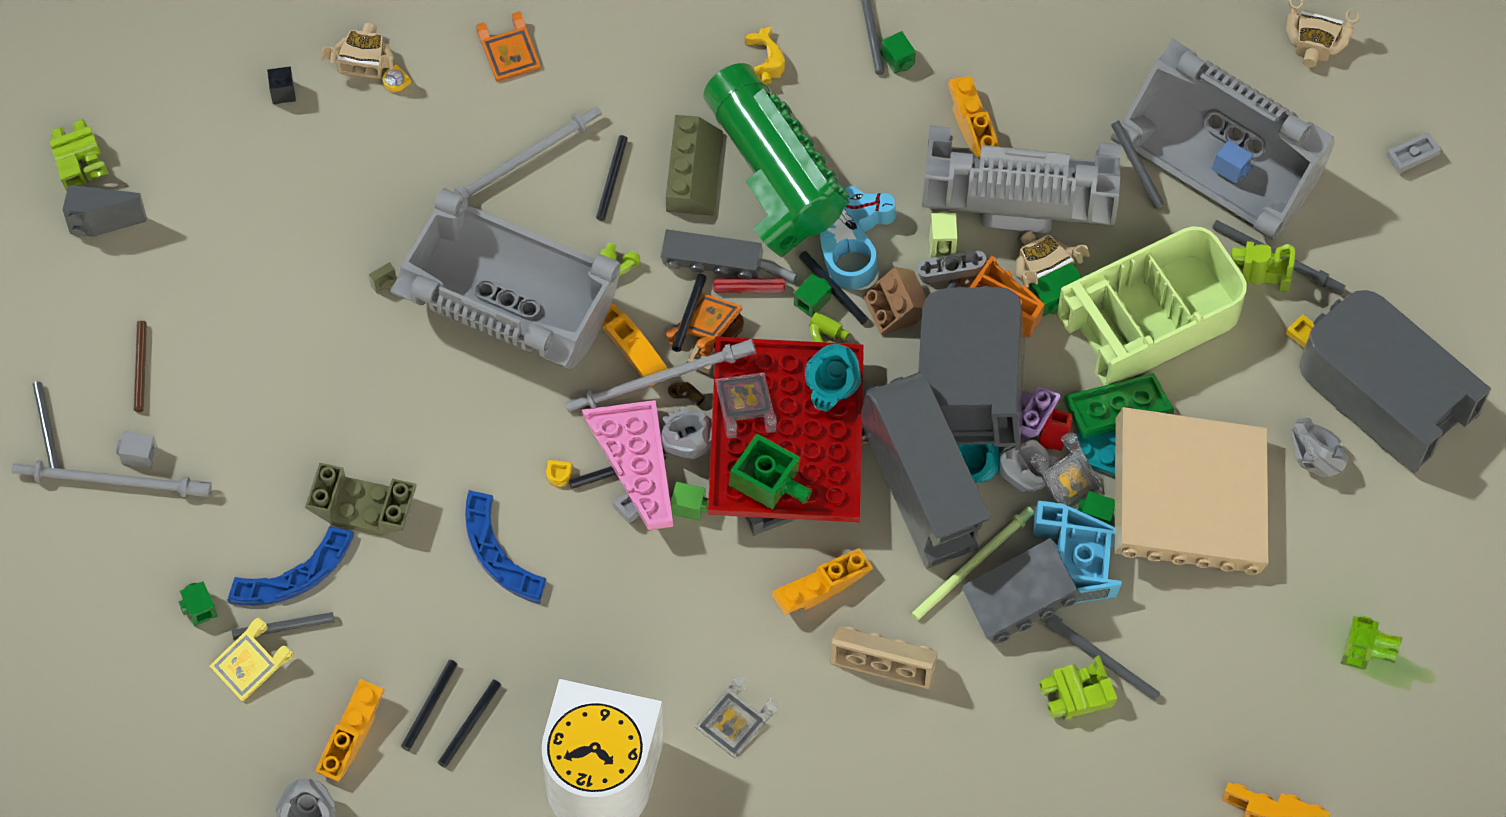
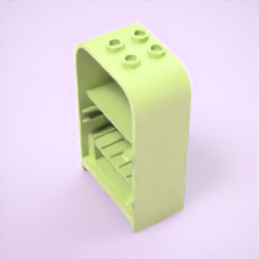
[1057,226,1247,386]

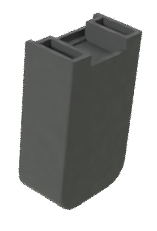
[918,286,1025,450]
[1299,290,1491,474]
[861,372,990,569]

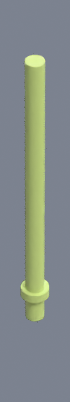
[911,507,1034,621]

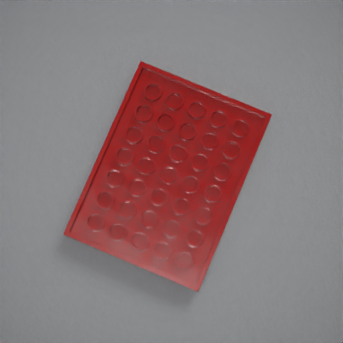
[708,337,864,523]

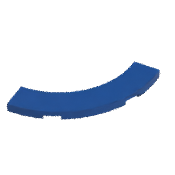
[465,490,547,604]
[227,526,354,606]

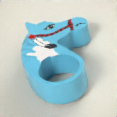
[820,181,897,289]

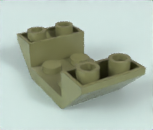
[305,463,417,536]

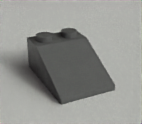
[62,185,147,237]

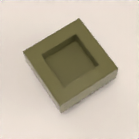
[369,262,396,293]

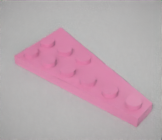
[582,400,673,530]

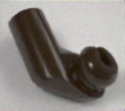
[668,382,705,406]

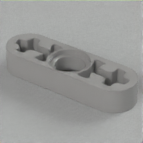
[917,250,987,283]

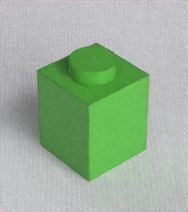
[670,482,708,521]

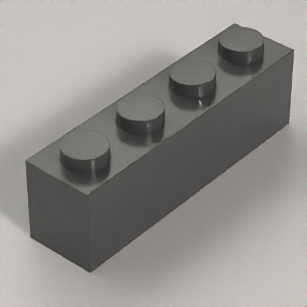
[661,229,763,279]

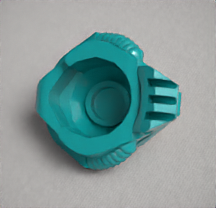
[805,344,861,412]
[958,444,999,484]

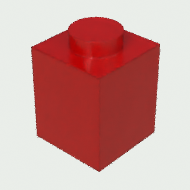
[1038,409,1072,451]

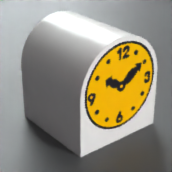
[542,679,664,817]

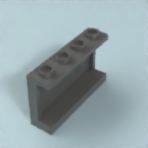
[961,538,1082,644]

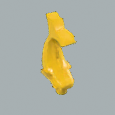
[745,26,785,85]

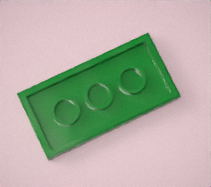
[1063,373,1174,439]

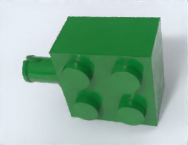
[729,434,812,509]

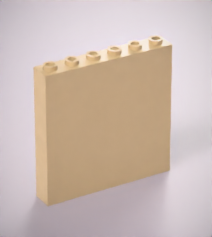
[1115,407,1268,575]

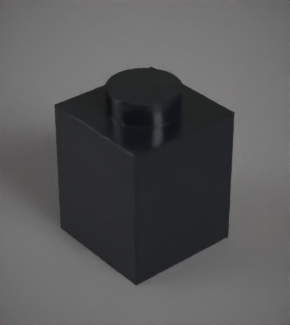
[267,66,296,104]

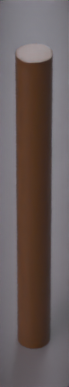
[133,321,147,412]

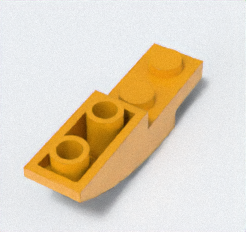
[948,76,1000,158]
[601,303,668,387]
[772,548,873,615]
[315,679,385,782]
[1222,782,1330,817]

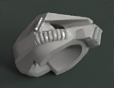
[661,407,712,460]
[1291,417,1348,477]
[999,438,1060,493]
[276,779,337,817]

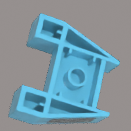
[1032,500,1122,604]

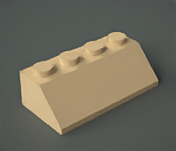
[830,627,938,689]

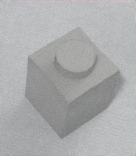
[116,431,157,469]

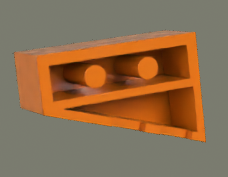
[969,256,1045,338]

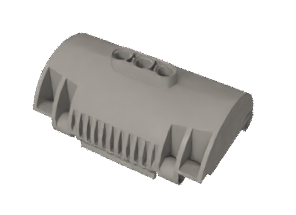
[1111,38,1334,240]
[922,125,1121,233]
[390,188,621,369]

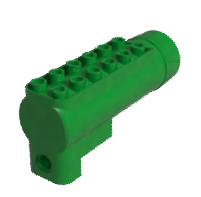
[703,63,850,258]

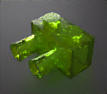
[1341,616,1402,670]

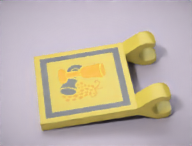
[210,618,294,702]

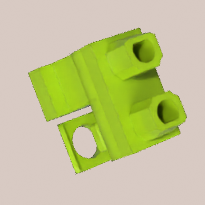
[49,119,109,191]
[1231,241,1295,292]
[1039,655,1118,720]

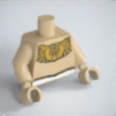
[1286,0,1360,67]
[321,23,394,79]
[1016,231,1090,288]

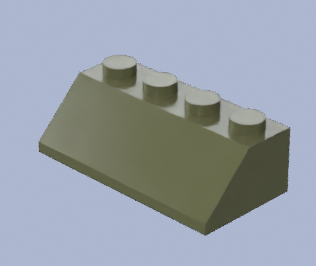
[666,115,723,215]

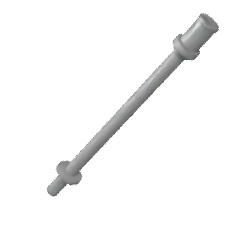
[454,107,602,203]
[566,338,756,412]
[12,460,212,498]

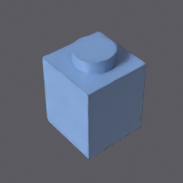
[1212,140,1253,183]

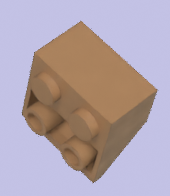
[862,267,926,335]

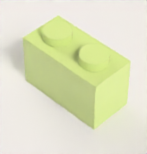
[929,211,957,258]

